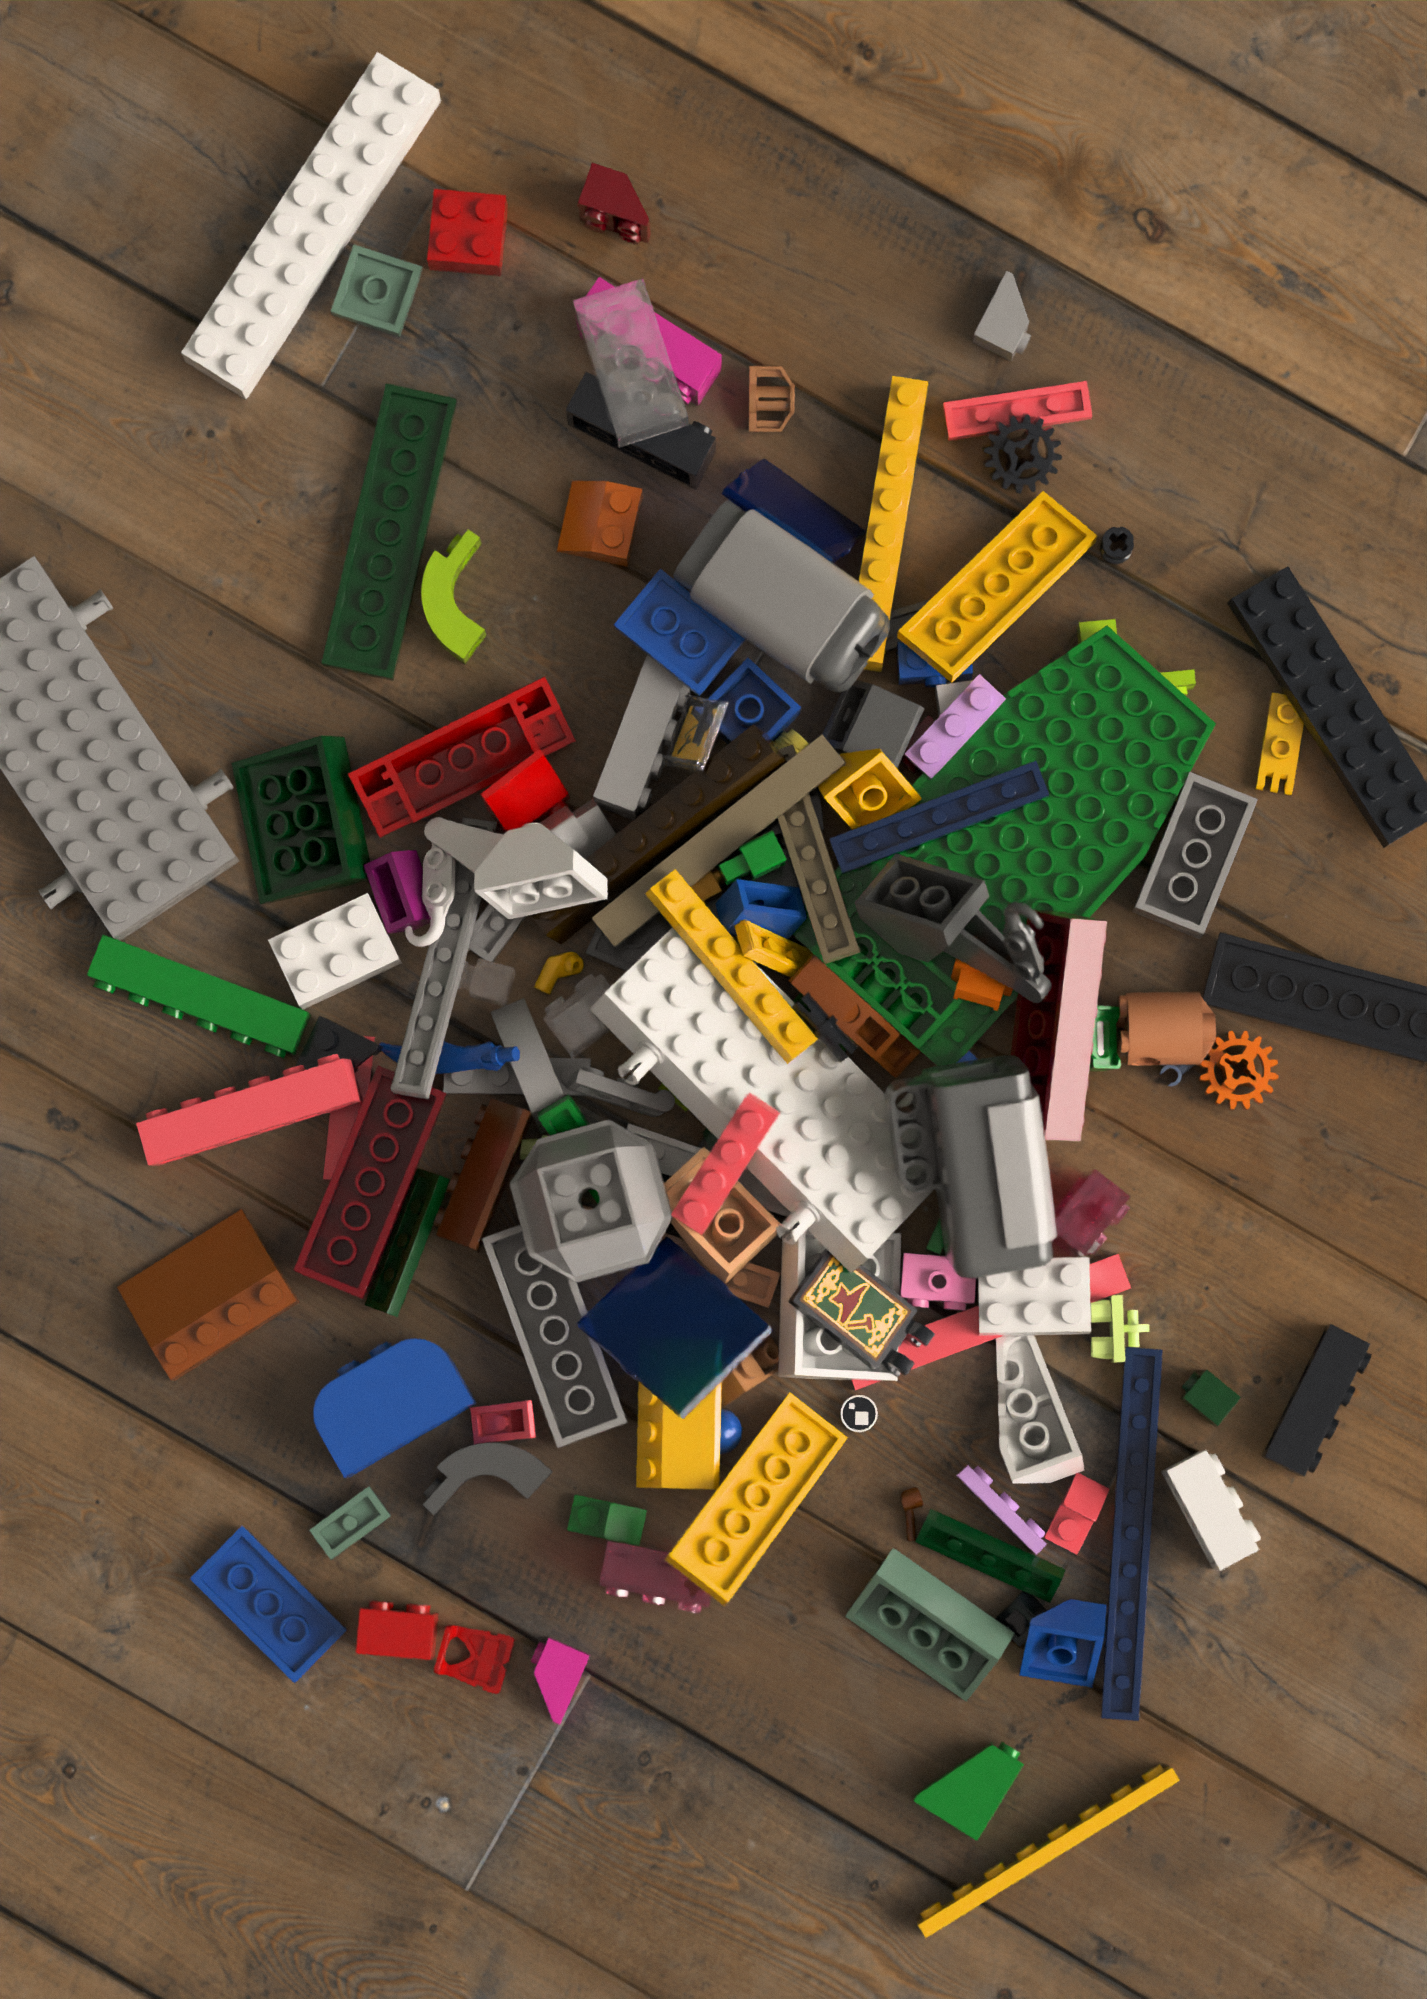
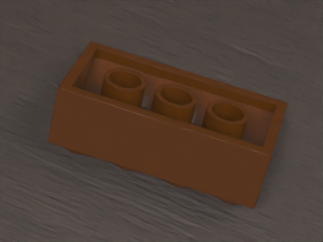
[433,1098,533,1253]

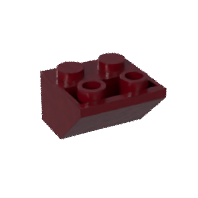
[578,163,650,244]

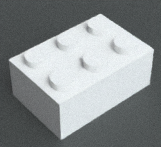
[268,893,401,1010]
[978,1257,1091,1336]
[1161,1450,1261,1571]

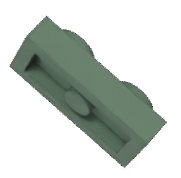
[309,1486,391,1560]

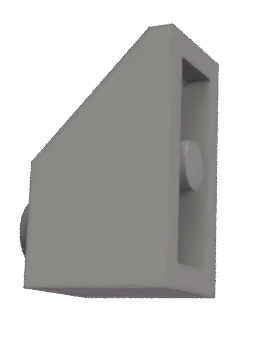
[972,271,1031,361]

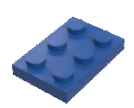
[614,569,746,696]

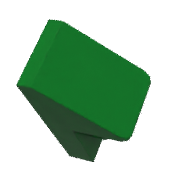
[567,1494,647,1546]

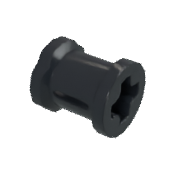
[1099,527,1134,565]

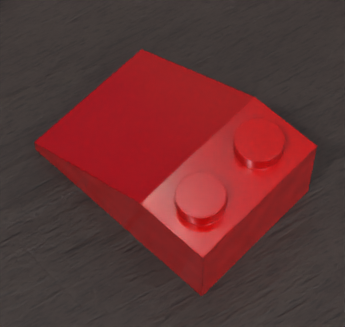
[481,749,570,833]

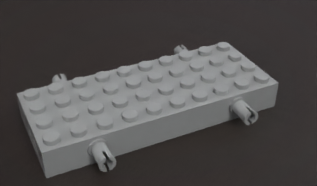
[0,556,240,941]

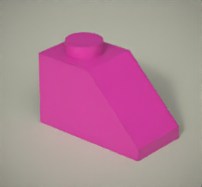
[531,1637,590,1725]

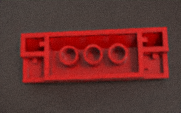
[348,676,576,838]

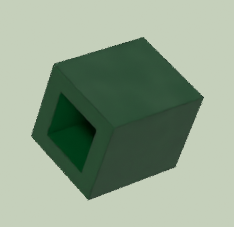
[1180,1369,1241,1426]

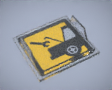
[662,695,728,771]

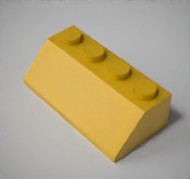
[636,1339,722,1489]

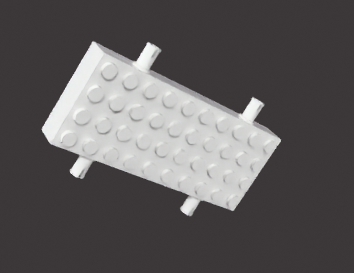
[590,927,933,1273]

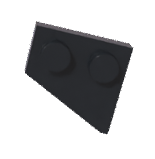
[296,1016,383,1073]

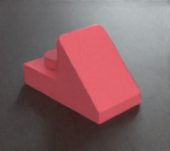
[470,1400,535,1444]
[1043,1473,1110,1555]

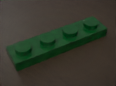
[365,1168,450,1317]
[915,1509,1066,1603]

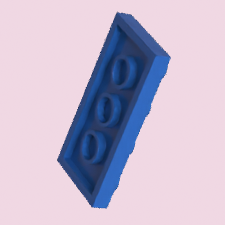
[190,1526,347,1683]

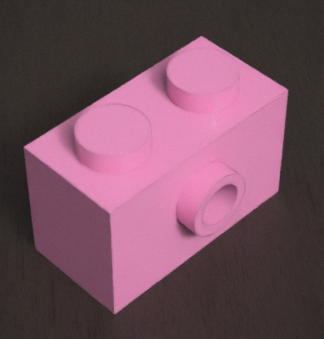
[900,1253,976,1311]

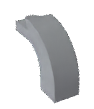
[490,998,564,1134]

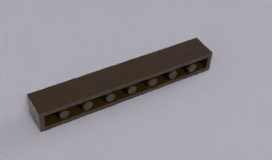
[532,724,787,944]

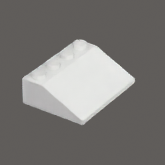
[778,1228,901,1381]

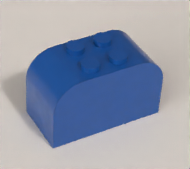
[313,1339,477,1477]

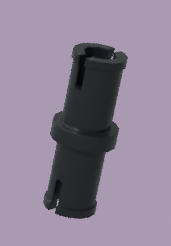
[792,992,858,1063]

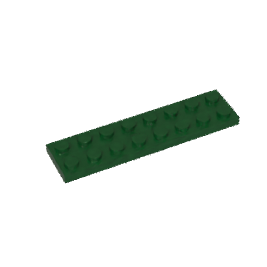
[321,383,457,681]

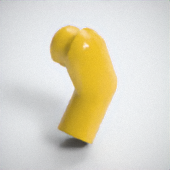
[534,952,584,995]

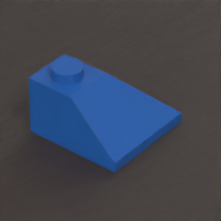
[1019,1599,1107,1688]

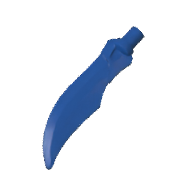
[379,1041,520,1074]

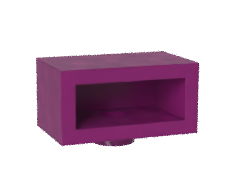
[364,850,430,934]

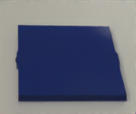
[721,458,867,563]
[576,1237,773,1419]

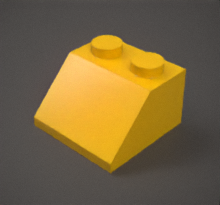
[818,748,922,830]

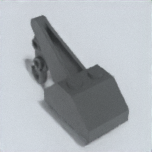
[855,854,1052,1003]

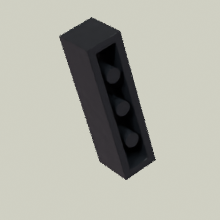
[1261,1324,1372,1477]

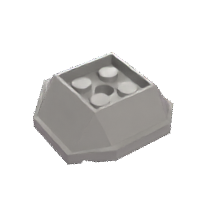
[510,1120,673,1283]

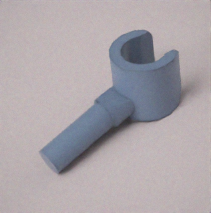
[1160,1055,1208,1086]

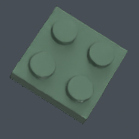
[331,245,423,337]

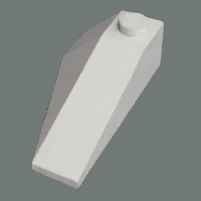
[996,1335,1085,1483]

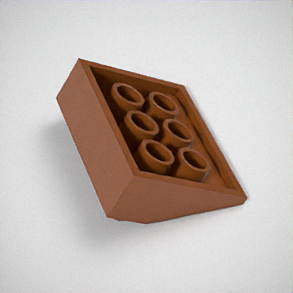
[117,1209,300,1381]

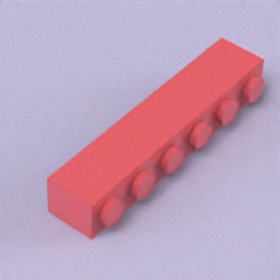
[136,1054,363,1166]

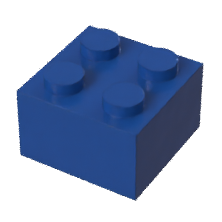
[698,658,801,744]

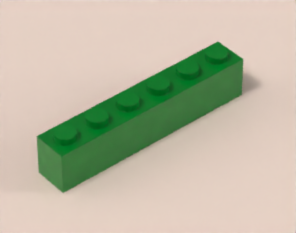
[87,935,311,1059]

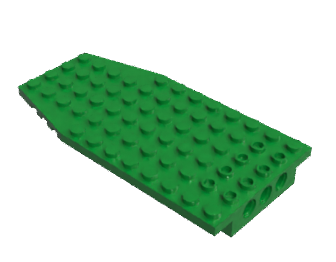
[792,626,1216,1066]

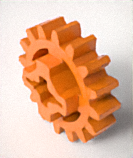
[1198,1031,1279,1110]

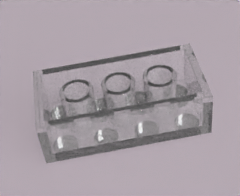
[573,278,689,448]

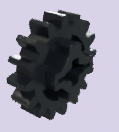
[982,413,1062,493]

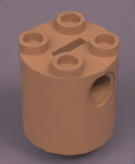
[1116,992,1216,1066]

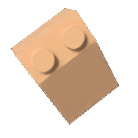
[664,1147,780,1285]

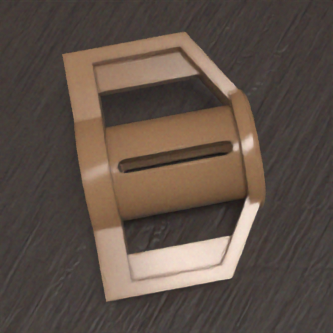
[749,365,795,432]

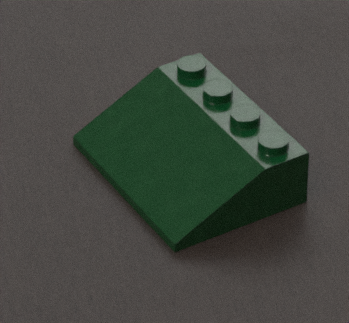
[231,735,370,904]

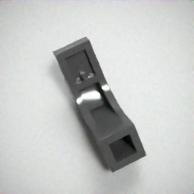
[423,1443,553,1515]

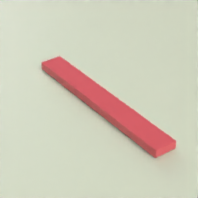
[851,1254,1131,1391]

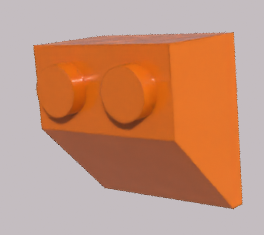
[557,481,643,567]

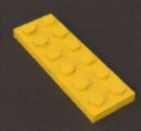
[897,491,1098,683]
[665,1392,848,1606]

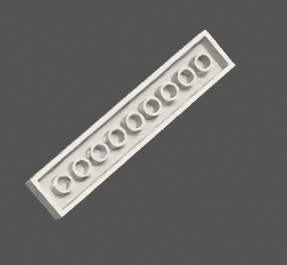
[181,52,441,400]

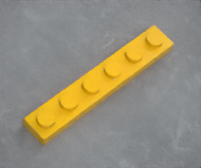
[645,869,818,1064]

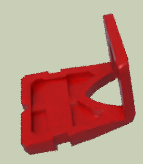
[434,1625,515,1694]

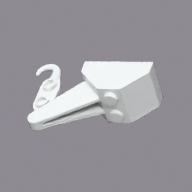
[405,817,607,947]

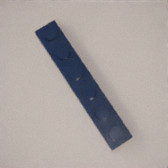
[829,761,1049,874]

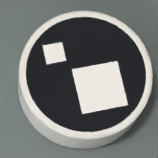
[840,1395,877,1432]

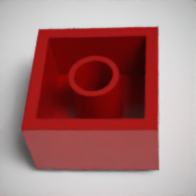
[427,189,508,276]
[356,1600,439,1660]

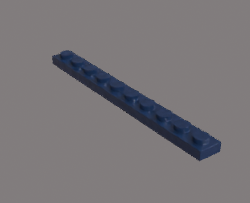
[1101,1347,1163,1721]

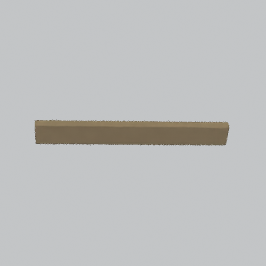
[592,734,845,948]

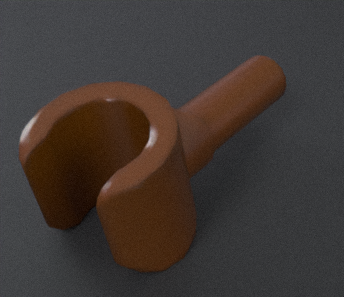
[900,1487,924,1541]

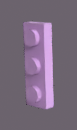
[904,674,1006,780]
[956,1465,1047,1555]

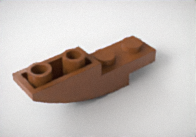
[789,954,921,1078]

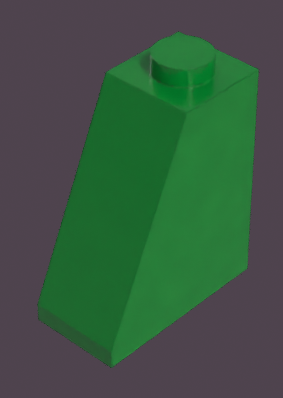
[913,1742,1024,1841]

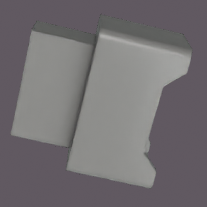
[539,799,616,859]

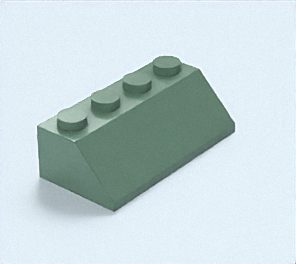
[845,1548,1015,1701]

